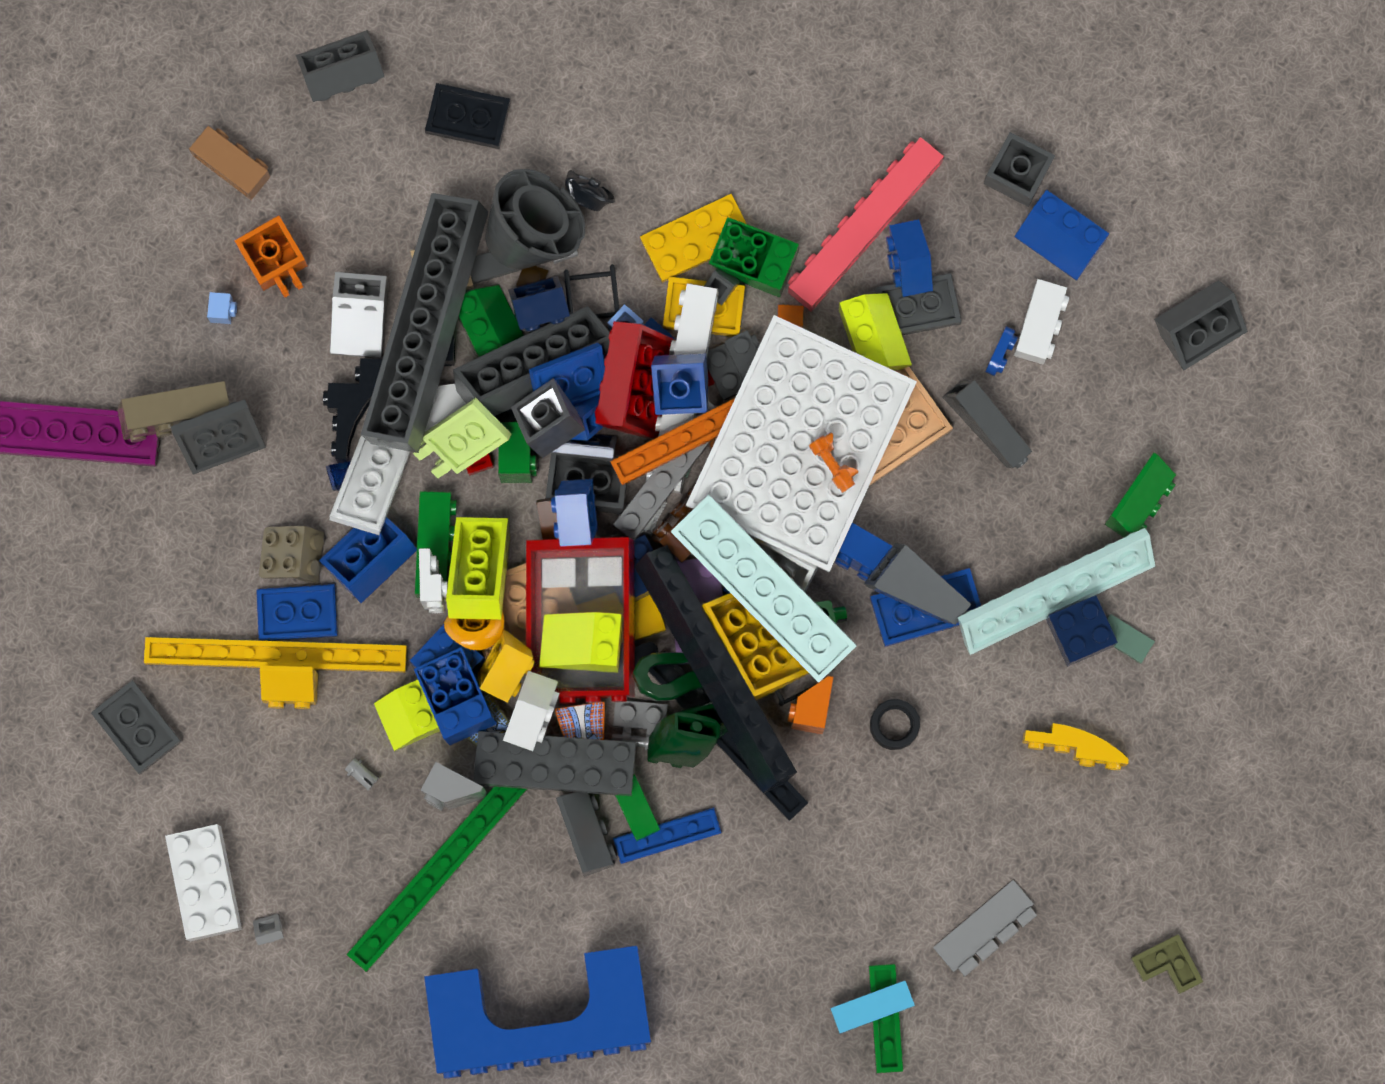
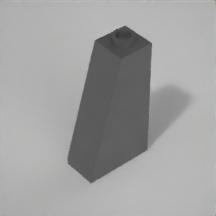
[942,380,1032,469]
[864,543,971,625]

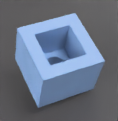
[207,292,237,324]
[607,304,644,330]

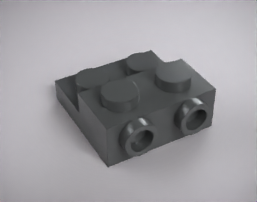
[707,331,760,401]

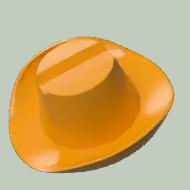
[444,612,504,650]

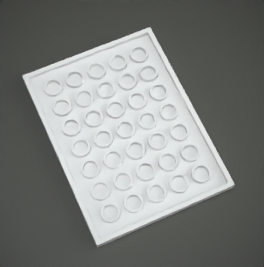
[686,315,917,572]

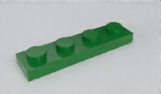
[868,964,903,1073]

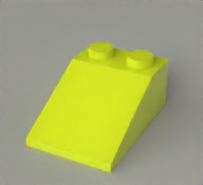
[539,612,623,673]

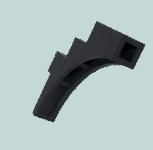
[323,335,455,464]

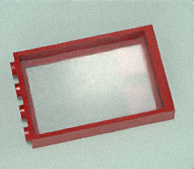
[526,537,635,703]

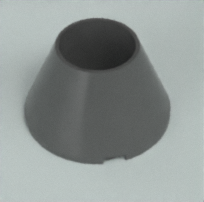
[485,169,585,270]

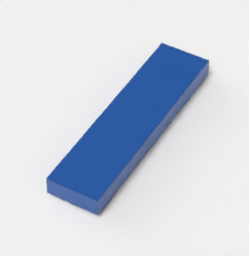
[613,808,721,864]

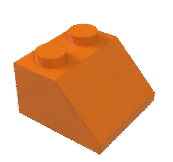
[788,676,833,734]

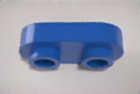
[985,326,1018,376]

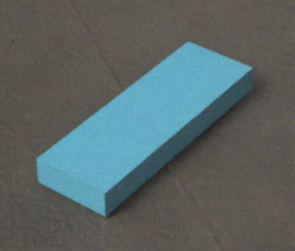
[830,981,915,1034]

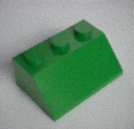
[458,285,524,358]
[1105,453,1176,537]

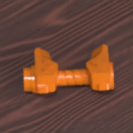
[809,433,858,493]

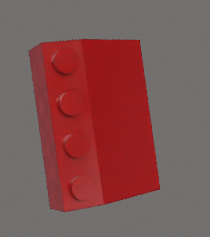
[595,321,676,440]

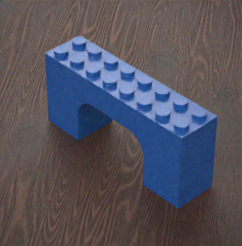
[424,946,651,1079]

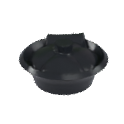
[565,170,615,211]

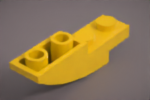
[1022,723,1129,770]

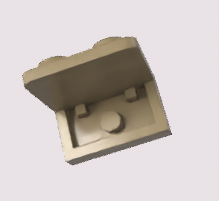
[259,526,324,583]

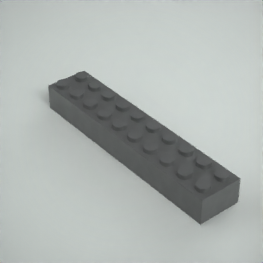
[361,193,488,453]

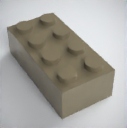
[117,381,229,442]

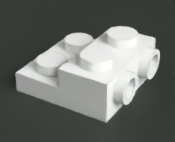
[419,549,448,613]

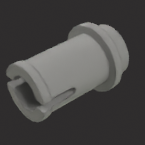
[345,758,379,791]

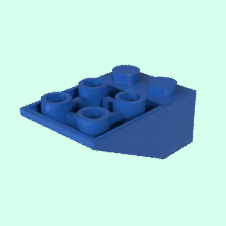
[414,647,497,746]

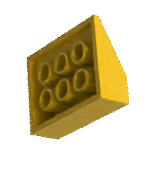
[702,593,809,701]

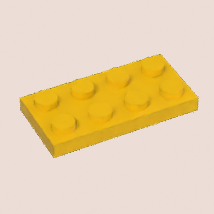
[640,194,747,283]

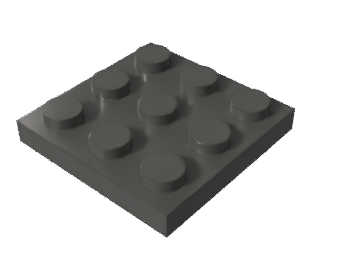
[171,399,266,475]

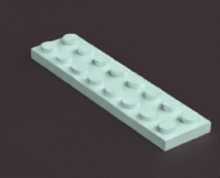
[671,494,857,683]
[958,528,1155,655]

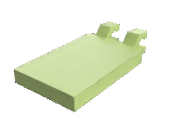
[413,398,512,478]

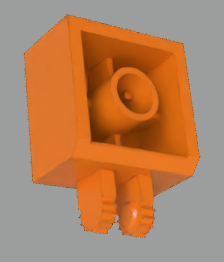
[234,216,308,298]

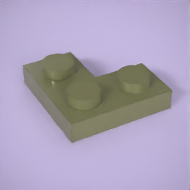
[1130,934,1203,994]

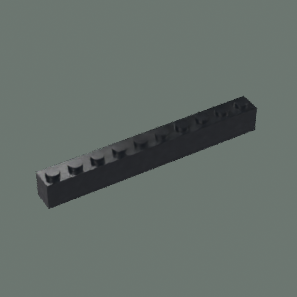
[634,545,797,794]

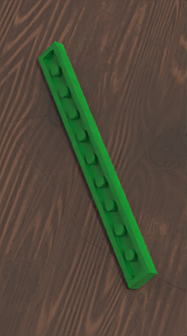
[346,787,528,972]

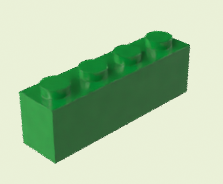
[415,491,457,598]

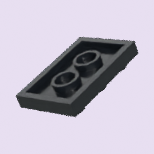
[425,83,511,149]

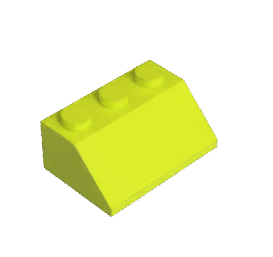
[839,293,912,371]

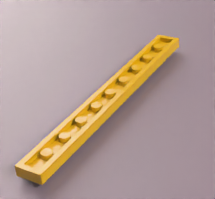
[144,637,407,673]

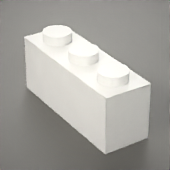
[1014,279,1069,364]

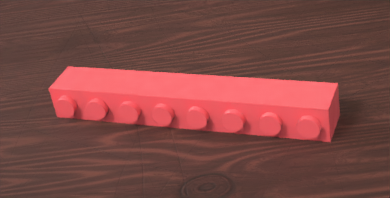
[788,137,944,312]

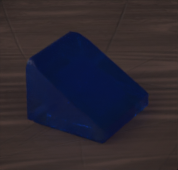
[326,461,351,491]

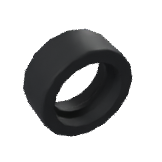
[870,699,920,750]

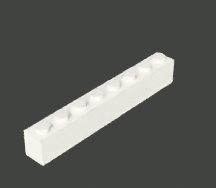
[646,284,719,494]

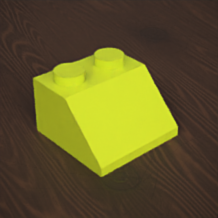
[374,680,440,751]

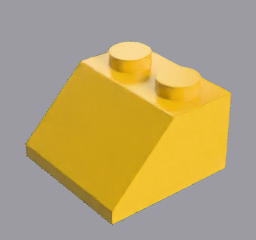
[477,629,534,703]
[260,665,318,709]

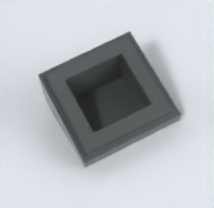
[704,268,740,306]

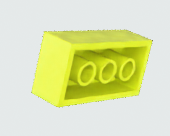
[446,517,510,620]

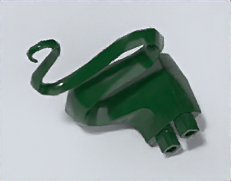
[632,652,728,768]

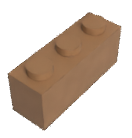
[189,126,270,200]

